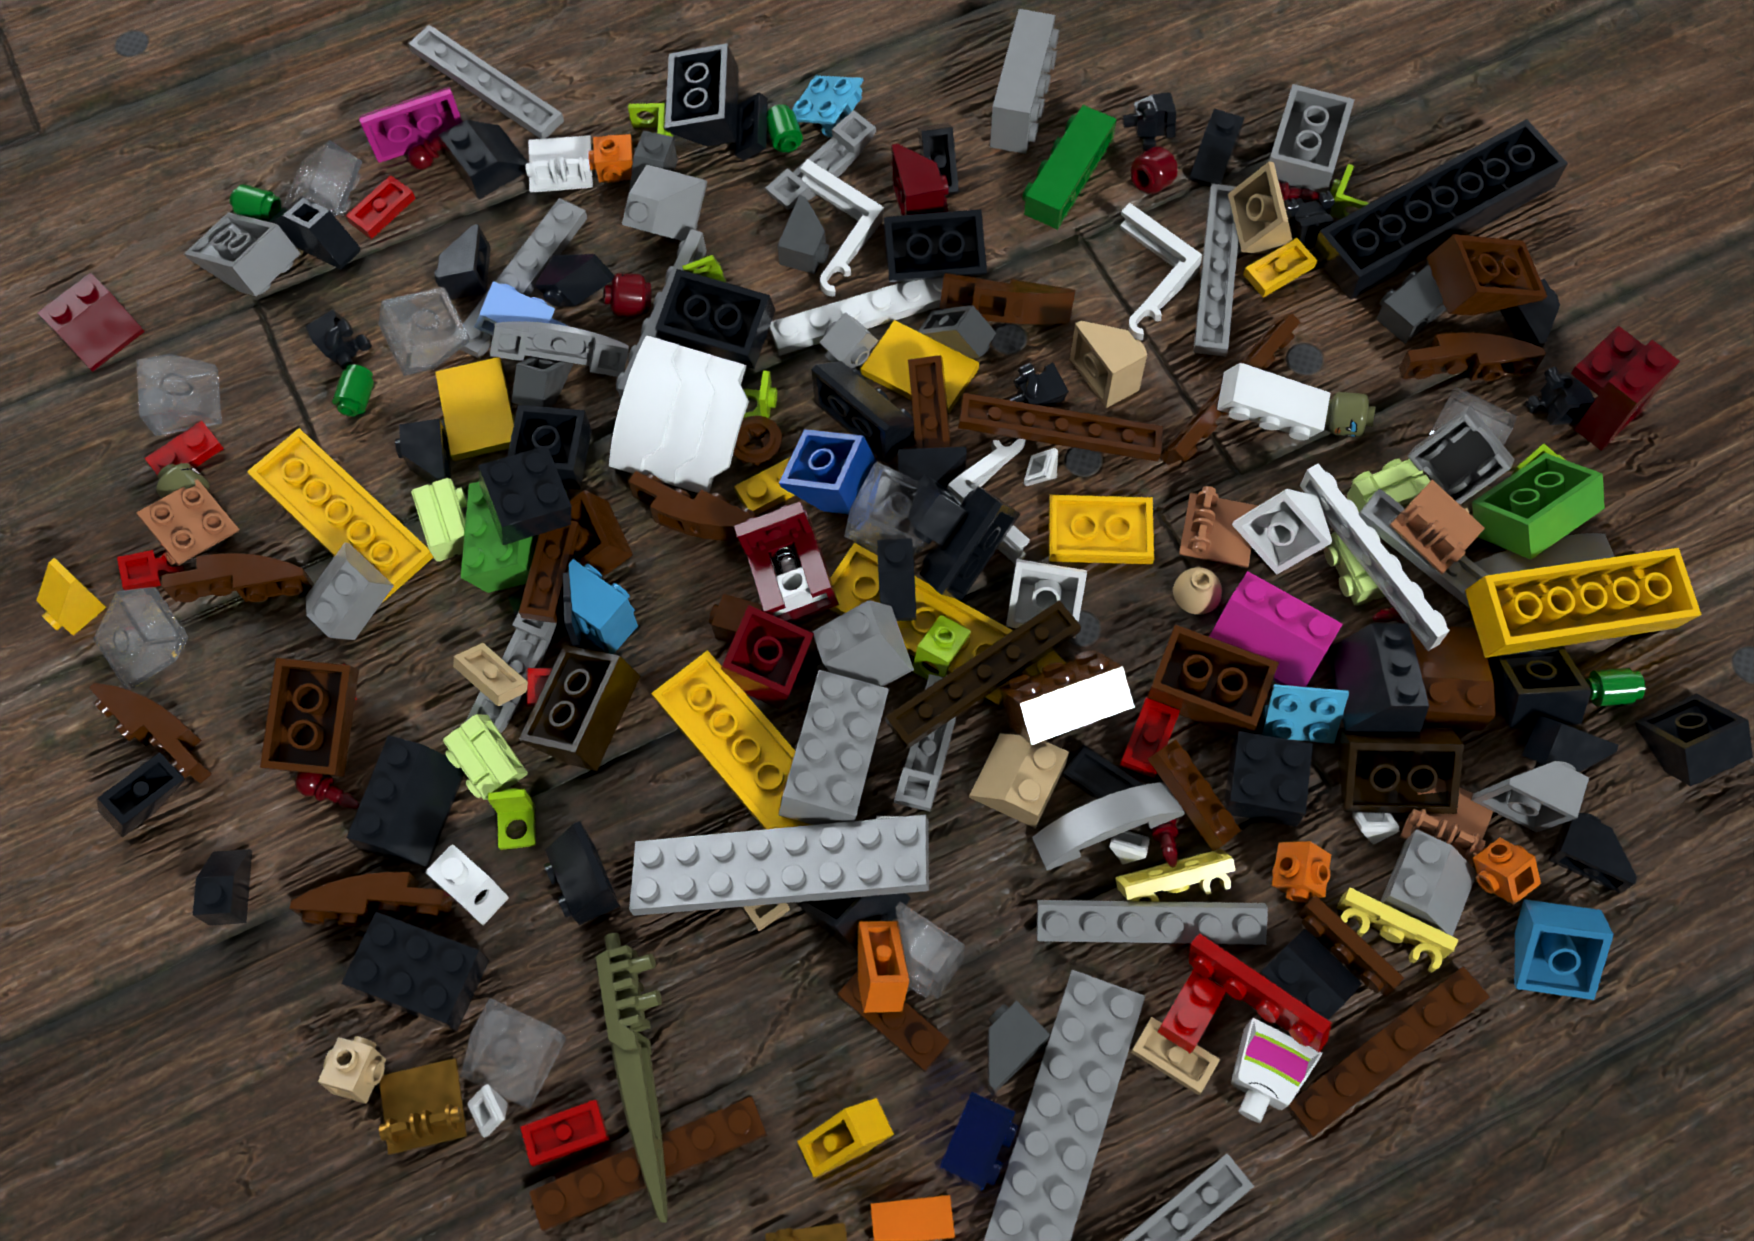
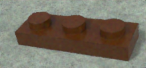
[908,355,952,449]
[519,521,580,623]
[1148,739,1241,851]
[1298,895,1404,996]
[837,971,950,1073]

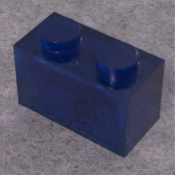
[939,1092,1019,1192]

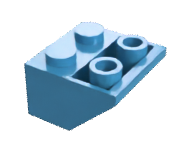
[568,559,638,654]

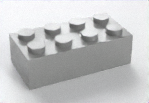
[990,9,1059,154]
[778,670,889,825]

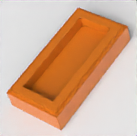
[871,1195,955,1241]

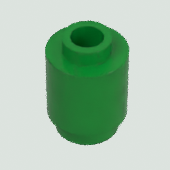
[767,104,803,152]
[230,184,282,221]
[332,364,374,416]
[1585,668,1645,707]

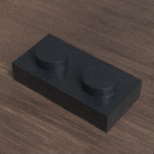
[735,92,768,161]

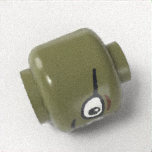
[156,463,210,498]

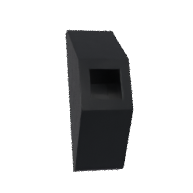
[267,197,360,270]

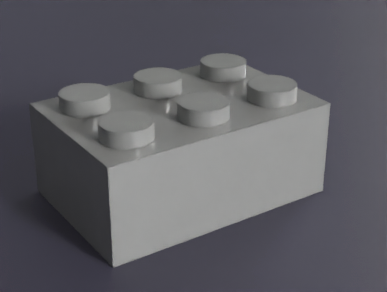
[1269,84,1355,195]

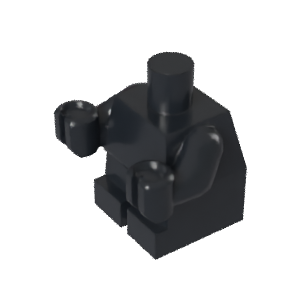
[1122,92,1176,152]
[1284,191,1335,249]
[305,309,372,369]
[1008,363,1069,407]
[1525,367,1595,425]

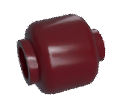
[1131,147,1178,194]
[603,273,651,316]

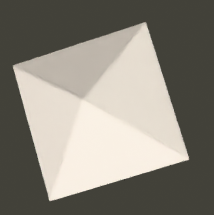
[1023,448,1058,486]
[1352,812,1399,845]
[1109,831,1150,865]
[468,1084,508,1138]

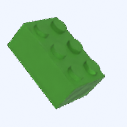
[1472,453,1605,560]
[461,481,539,593]

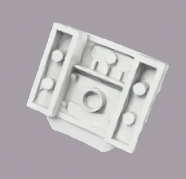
[609,335,749,493]

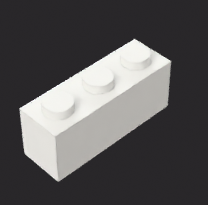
[1217,363,1331,440]

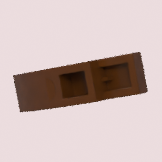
[939,273,1076,324]
[1399,333,1546,381]
[628,470,758,541]
[162,553,314,602]
[89,683,212,784]
[290,872,453,927]

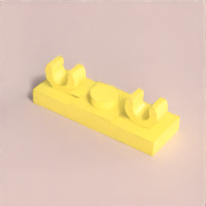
[1115,849,1236,902]
[1337,888,1459,972]

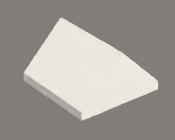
[1232,489,1332,575]
[1006,559,1087,638]

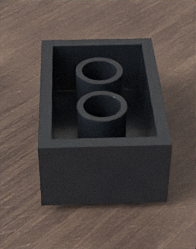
[655,269,776,369]
[341,912,489,1031]

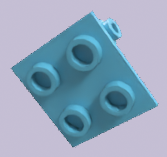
[792,76,864,138]
[1261,684,1349,743]

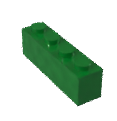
[1022,105,1117,230]

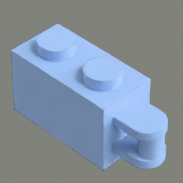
[474,281,567,335]

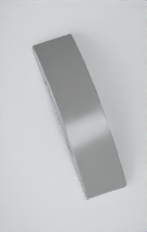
[765,110,876,210]
[490,321,629,377]
[1475,533,1615,575]
[465,608,561,733]
[894,674,956,812]
[1032,782,1184,871]

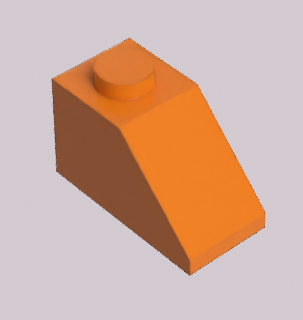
[858,921,910,1013]

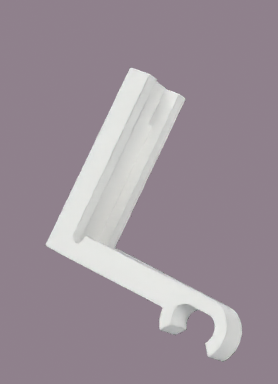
[800,159,884,297]
[1120,203,1202,340]
[948,438,1030,565]

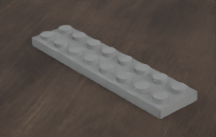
[629,815,929,916]
[984,970,1145,1241]

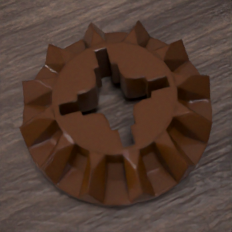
[733,416,782,466]

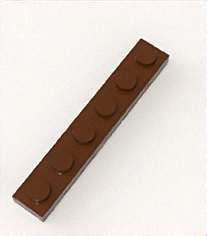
[1160,313,1300,465]
[958,393,1163,462]
[1286,966,1490,1139]
[529,1096,767,1231]

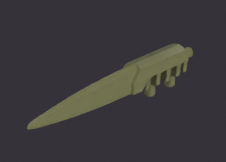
[596,933,668,1223]

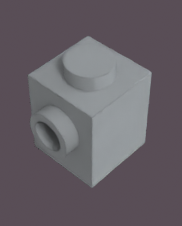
[820,312,879,369]

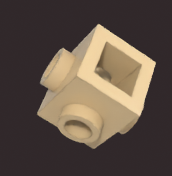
[318,1036,386,1104]

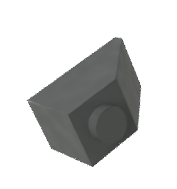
[629,131,678,192]
[777,195,829,274]
[918,305,996,358]
[511,357,573,407]
[988,1001,1050,1095]

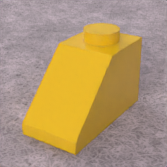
[36,558,106,636]
[797,1098,894,1178]

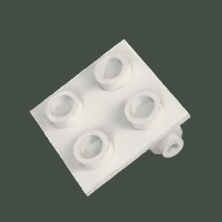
[526,135,593,192]

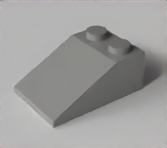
[184,212,300,296]

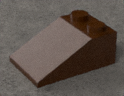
[1426,234,1548,316]
[523,490,633,588]
[1409,626,1495,731]

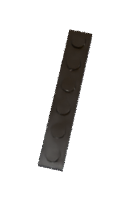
[885,600,1082,749]

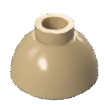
[1173,567,1222,615]

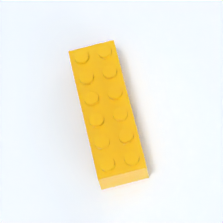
[1465,548,1702,658]

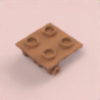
[136,479,239,565]
[1389,479,1485,574]
[1179,486,1258,568]
[1400,778,1493,866]

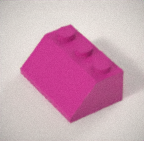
[359,87,462,163]
[1209,571,1343,687]

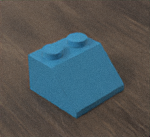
[1514,899,1614,1000]

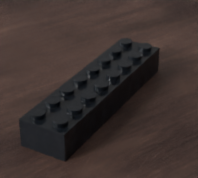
[1312,119,1568,300]

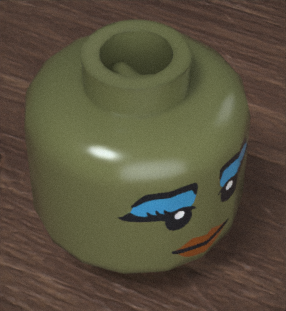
[1325,392,1376,437]

